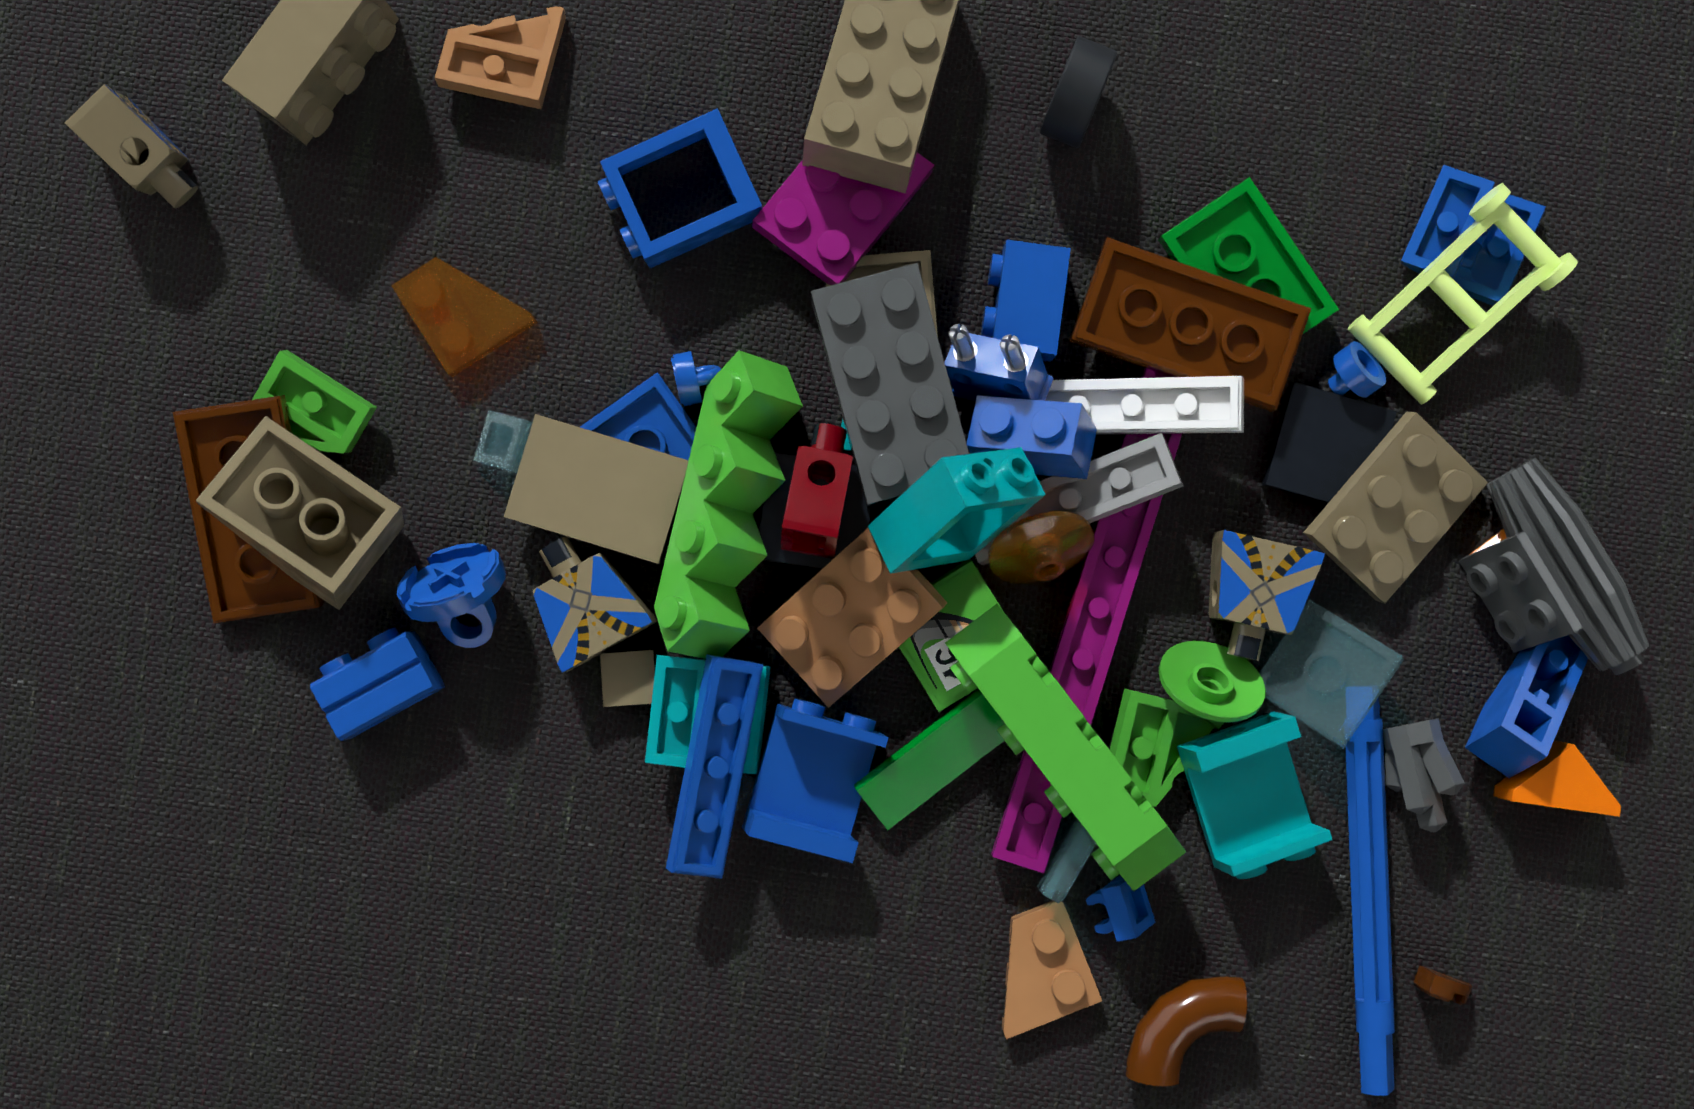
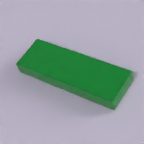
[854,689,1005,830]

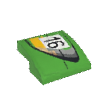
[899,559,1002,712]

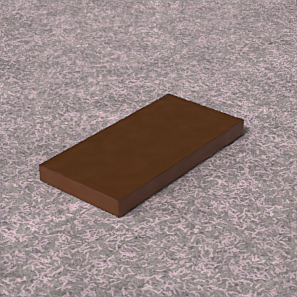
[1070,237,1311,412]
[173,395,324,623]

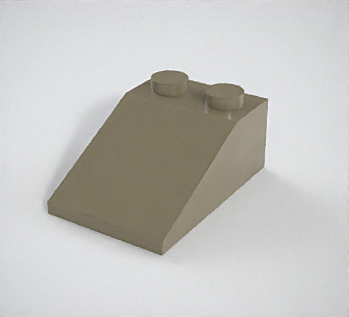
[196,416,404,610]

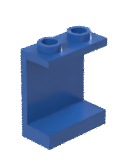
[742,698,889,863]

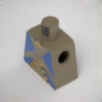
[65,84,198,209]
[1209,530,1325,661]
[533,536,658,673]

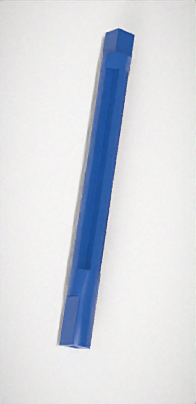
[1344,686,1395,1096]

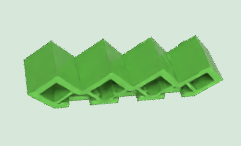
[654,350,803,659]
[945,604,1186,891]

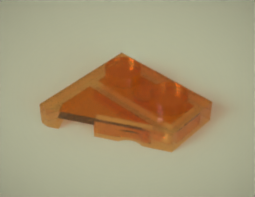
[391,257,538,377]

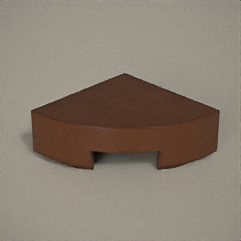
[1413,965,1472,1005]

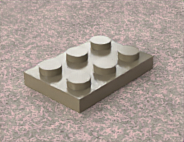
[1303,411,1488,604]

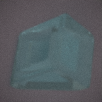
[473,410,533,474]

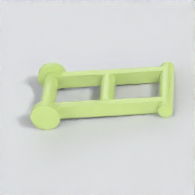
[1347,183,1578,405]

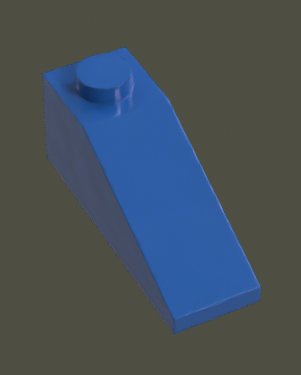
[1465,635,1588,778]

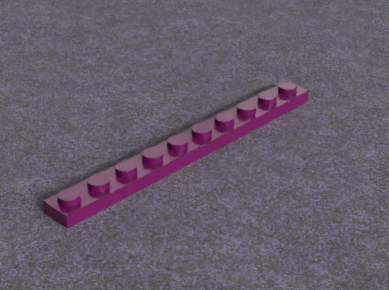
[991,368,1182,873]

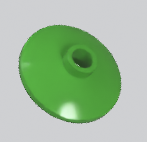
[1159,641,1266,722]

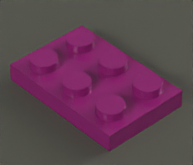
[752,152,934,285]

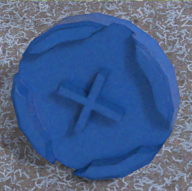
[397,543,506,648]

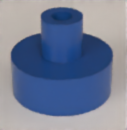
[1328,341,1386,398]

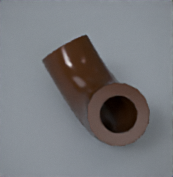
[1126,976,1247,1086]

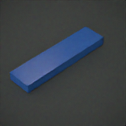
[666,654,763,879]

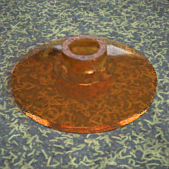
[988,511,1094,584]

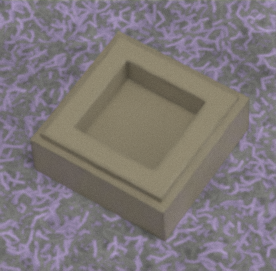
[600,650,656,707]

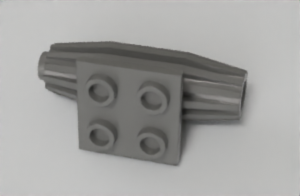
[1459,458,1649,675]

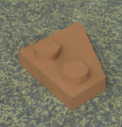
[435,6,566,109]
[1002,898,1102,1039]

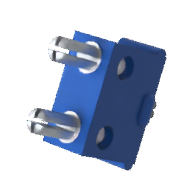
[944,324,1054,402]

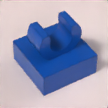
[1086,875,1155,942]

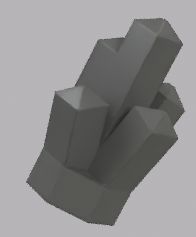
[1383,719,1465,833]

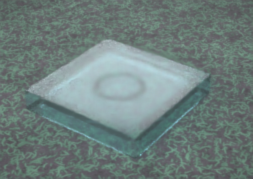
[1260,599,1404,749]

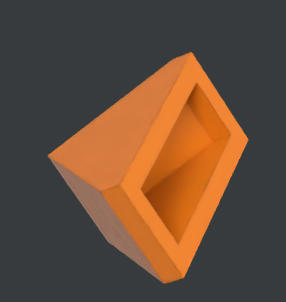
[1494,741,1621,817]

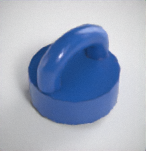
[671,351,722,407]

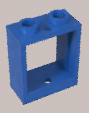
[598,108,763,269]

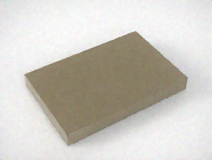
[504,414,689,564]

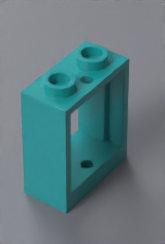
[868,447,1046,574]

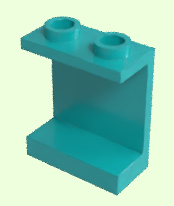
[1177,711,1332,879]

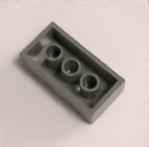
[811,263,969,508]

